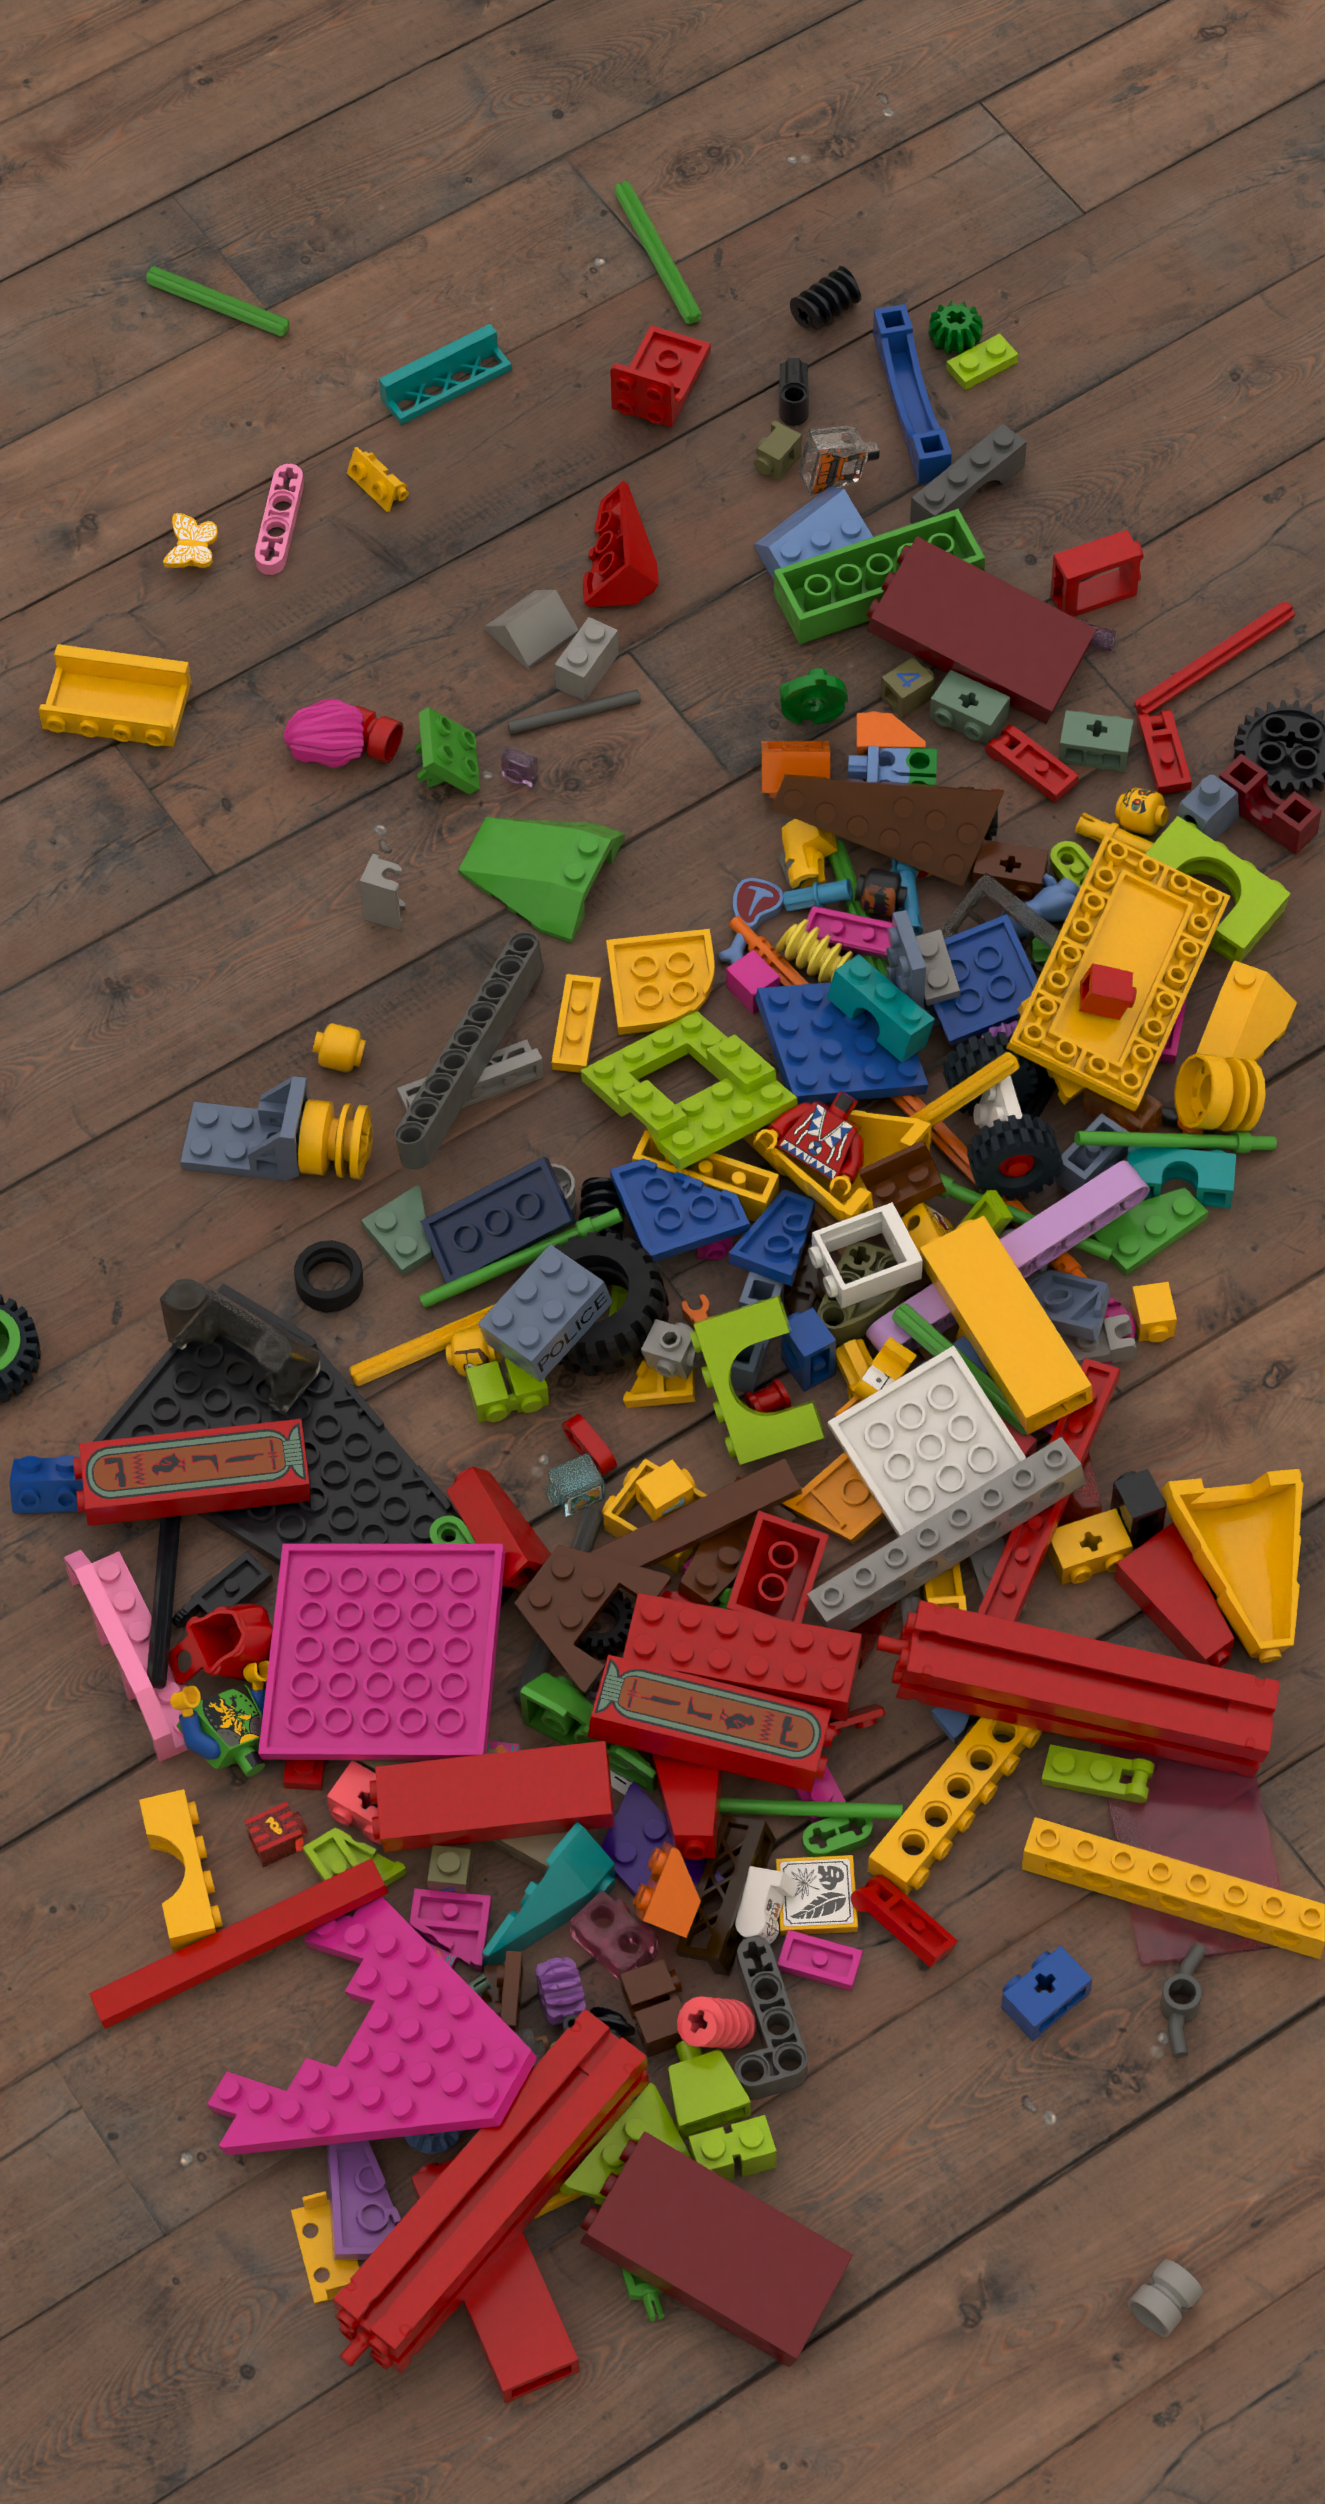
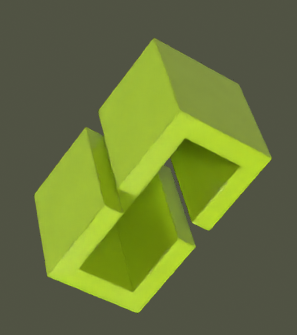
[466,1358,549,1423]
[689,2115,777,2181]

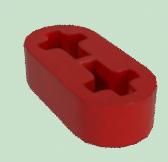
[561,1414,617,1477]

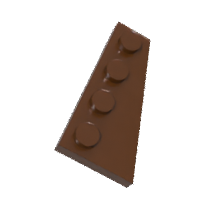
[678,1476,796,1606]

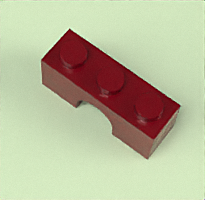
[1219,754,1322,855]

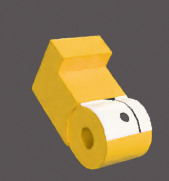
[853,1337,917,1399]

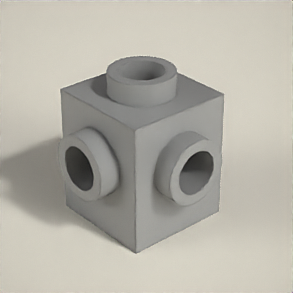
[641,1319,703,1379]

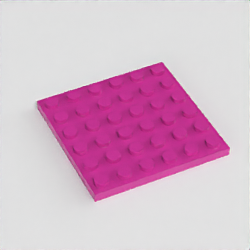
[258,1544,506,1761]

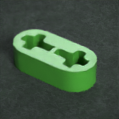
[802,1817,873,1857]

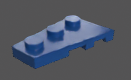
[729,1189,815,1286]

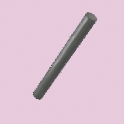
[507,689,641,735]

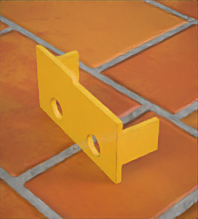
[291,2191,359,2304]

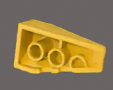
[1196,960,1297,1062]

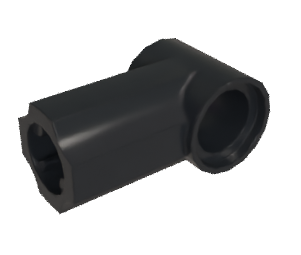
[779,358,809,426]

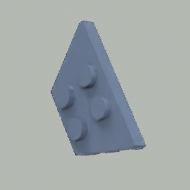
[1027,1270,1110,1341]

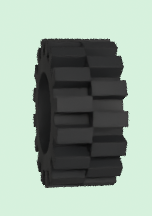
[576,1590,634,1660]

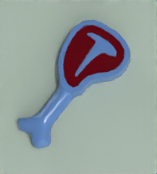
[717,878,784,965]

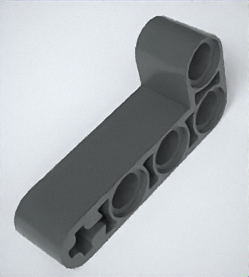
[735,1936,808,2100]

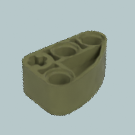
[817,1241,909,1346]

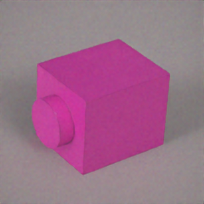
[726,950,780,1014]

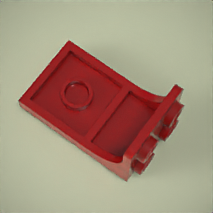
[610,325,711,427]

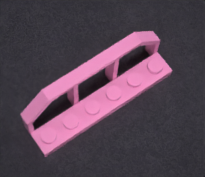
[64,1550,189,1763]

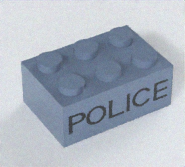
[478,1244,613,1382]

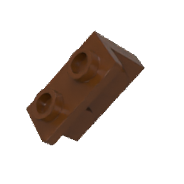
[859,1141,946,1214]
[482,1951,524,2036]

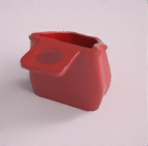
[168,1604,273,1685]

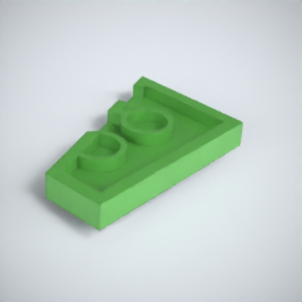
[1089,1187,1209,1277]

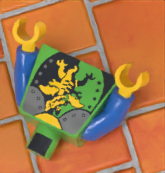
[170,1661,269,1777]

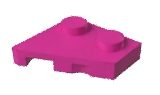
[409,1888,492,1971]

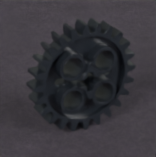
[1233,700,1325,799]

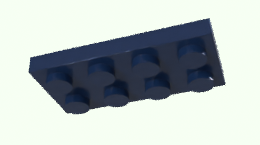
[420,1156,576,1284]

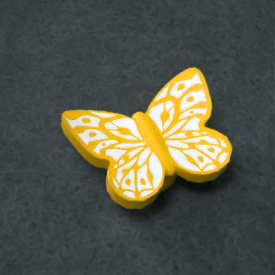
[163,513,218,568]

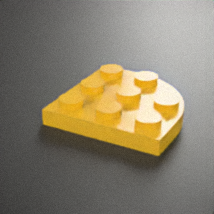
[606,929,715,1035]

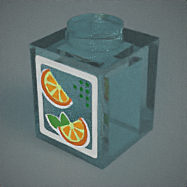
[545,1453,605,1517]

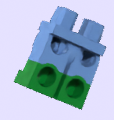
[848,746,937,785]

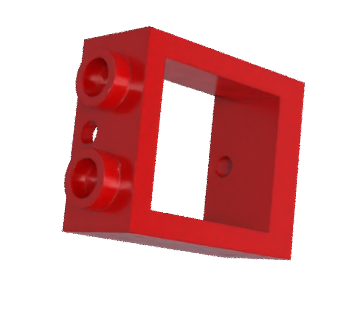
[1050,530,1144,617]

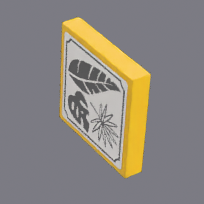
[776,1855,858,1936]

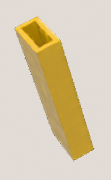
[919,1216,1093,1435]

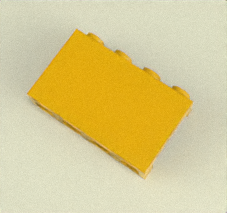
[39,644,192,747]

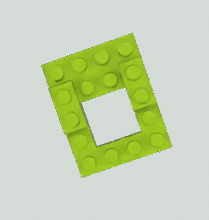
[580,1011,798,1170]

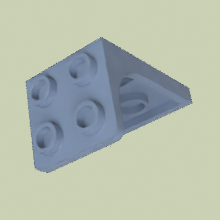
[886,910,940,1026]

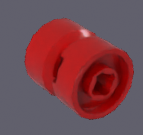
[356,706,404,763]

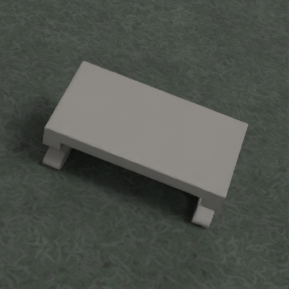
[360,854,406,930]

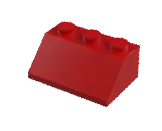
[726,1510,829,1623]

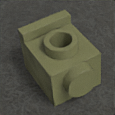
[754,420,802,481]

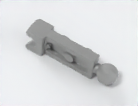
[1059,1314,1138,1367]

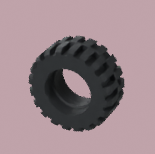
[554,1232,669,1376]

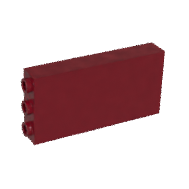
[866,537,1097,724]
[580,2131,853,2367]

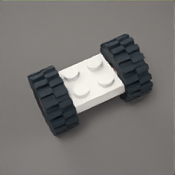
[943,1032,1063,1201]

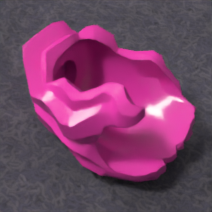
[284,698,364,768]

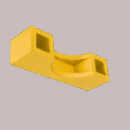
[139,1789,223,1953]

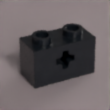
[1110,1469,1167,1550]

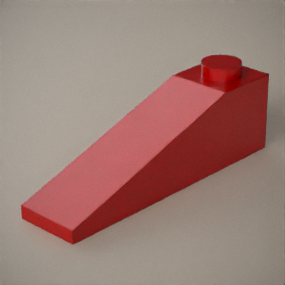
[583,481,659,607]

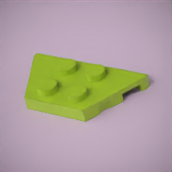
[560,2083,691,2205]

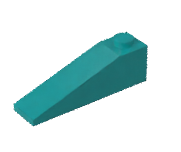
[482,1822,616,1967]

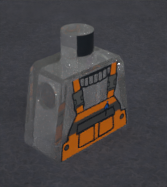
[798,426,880,496]

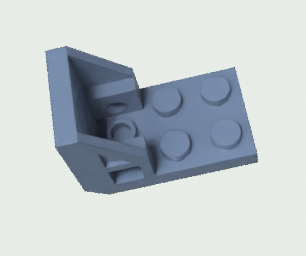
[180,1076,310,1181]

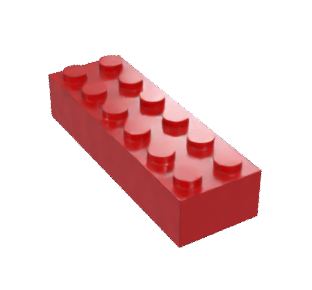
[623,1593,862,1721]

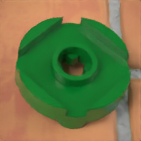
[779,668,848,725]

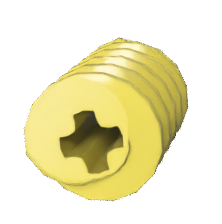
[775,919,853,983]

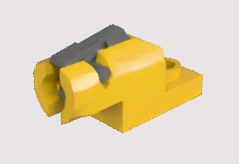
[778,819,838,890]

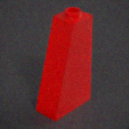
[446,1466,551,1589]
[1114,1522,1234,1668]
[649,1753,723,1860]

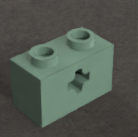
[930,670,1010,744]
[1058,710,1133,772]

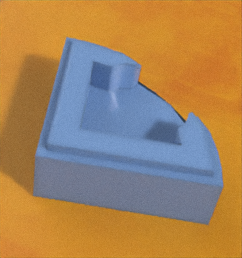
[931,1707,969,1744]

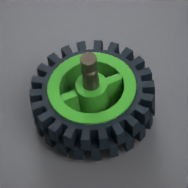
[0,1294,41,1403]

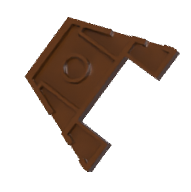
[514,1545,672,1697]

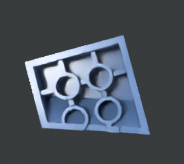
[754,486,873,580]

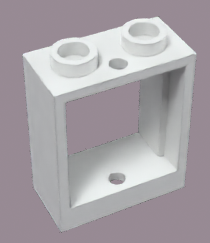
[808,1202,923,1309]

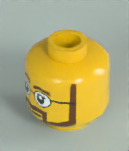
[446,1328,502,1377]

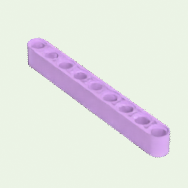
[866,1160,1150,1352]

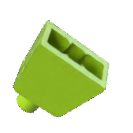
[668,2041,751,2139]

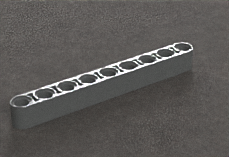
[394,932,544,1169]

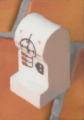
[735,1866,798,1944]

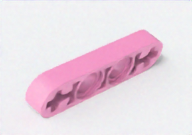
[255,464,304,575]

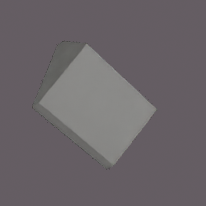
[485,590,579,670]

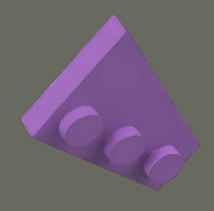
[327,2140,401,2260]

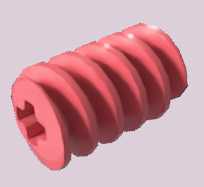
[677,1996,757,2050]

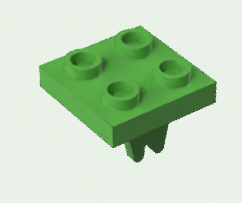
[415,707,480,795]

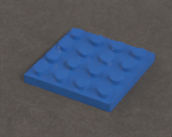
[755,982,928,1105]

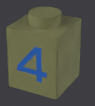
[881,657,935,719]
[427,1845,473,1894]

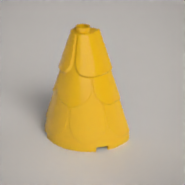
[743,1110,931,1237]
[1161,1469,1303,1663]

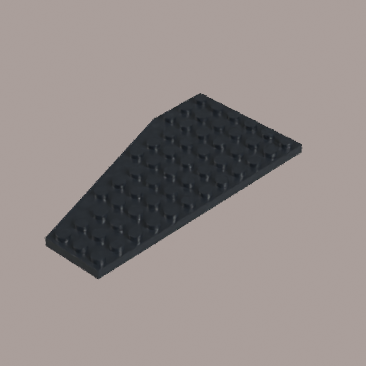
[93,1283,515,1609]

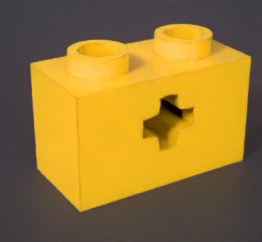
[1047,1508,1133,1585]

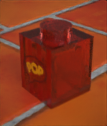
[244,1802,307,1867]

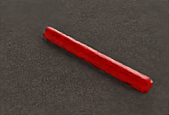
[1134,602,1295,715]

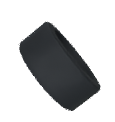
[294,1240,364,1312]

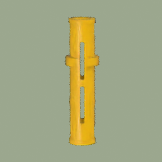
[1075,812,1154,854]

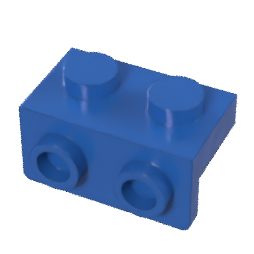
[9,1455,84,1513]

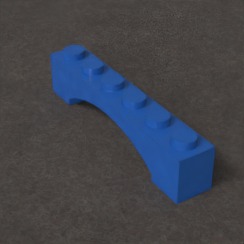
[873,304,952,485]

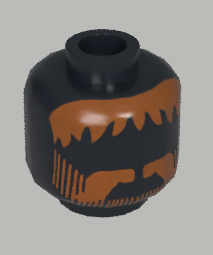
[855,868,908,917]

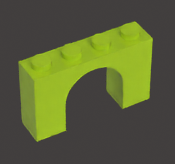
[1145,816,1291,963]
[690,1295,826,1465]

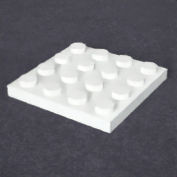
[827,1346,1026,1537]

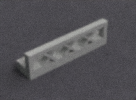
[397,1039,544,1111]

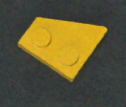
[623,1359,695,1408]

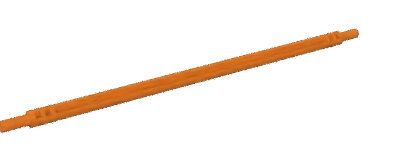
[729,916,1089,1279]

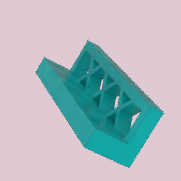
[379,324,512,425]

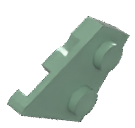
[361,1185,432,1277]

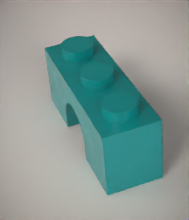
[827,954,935,1063]
[1127,1147,1236,1209]

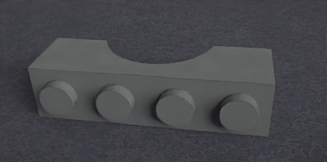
[910,424,1027,524]

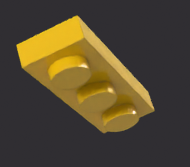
[551,974,601,1073]

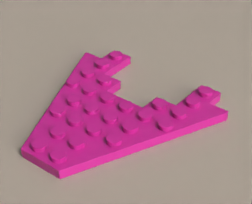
[207,1896,537,2155]

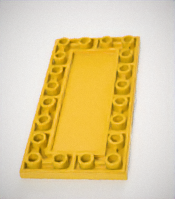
[1006,835,1230,1112]

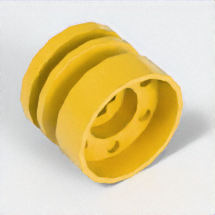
[1174,1053,1266,1132]
[298,1099,373,1180]

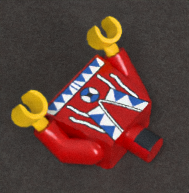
[753,1091,864,1202]

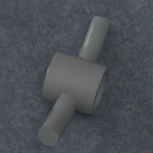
[1160,1942,1207,2058]

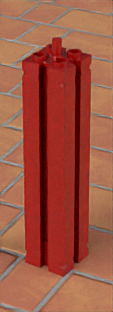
[876,1600,1280,1778]
[333,2009,649,2374]

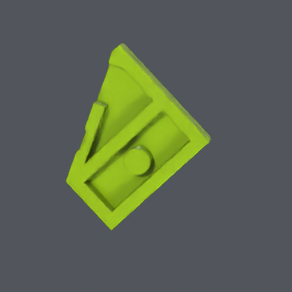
[302,1827,407,1887]

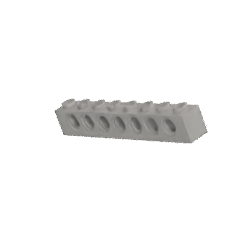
[807,1437,1086,1631]

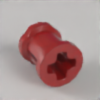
[744,1378,792,1412]

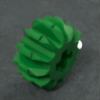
[928,300,983,355]

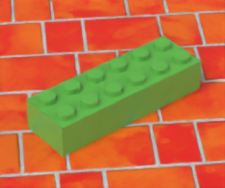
[774,509,985,645]

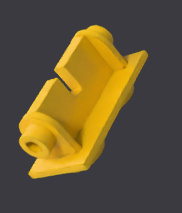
[347,447,409,513]

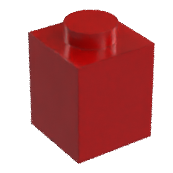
[1079,963,1137,1020]

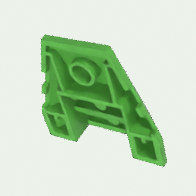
[458,817,625,943]

